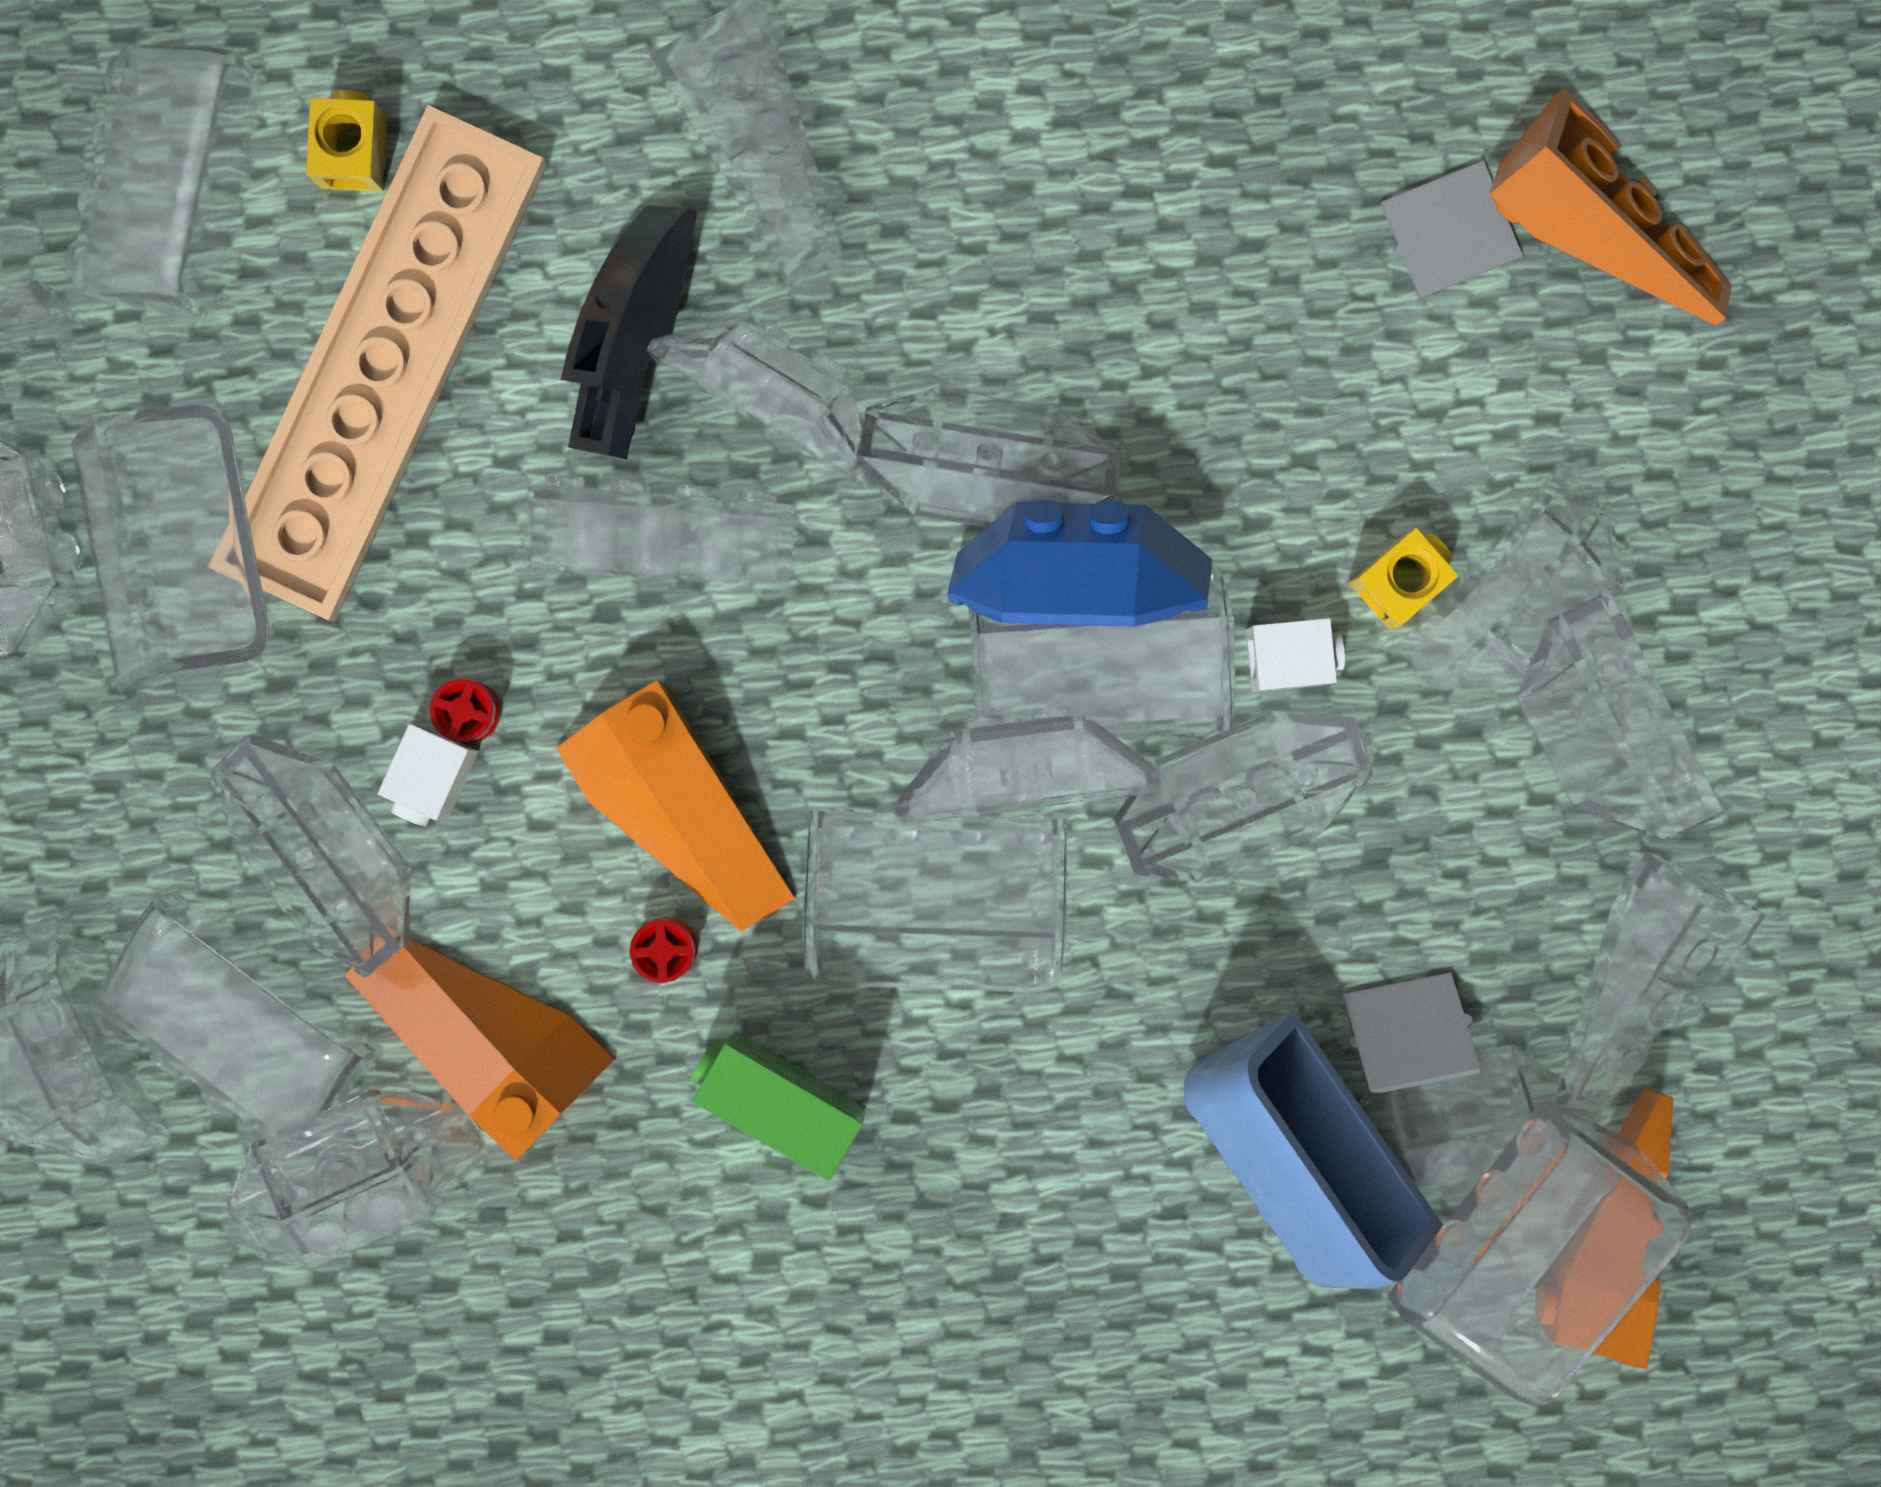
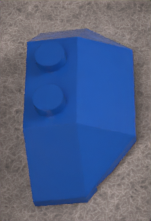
[948,499,1212,627]

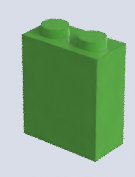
[690,1031,867,1182]

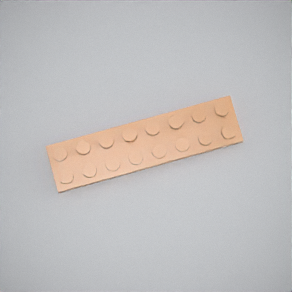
[213,105,547,622]

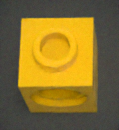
[306,90,388,192]
[1348,528,1459,630]

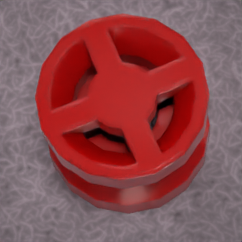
[429,678,502,743]
[629,917,698,984]

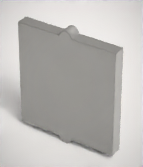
[1380,160,1523,299]
[1342,972,1481,1095]

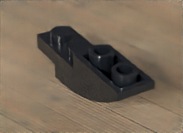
[561,205,697,460]

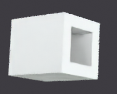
[1246,618,1345,692]
[377,724,479,827]

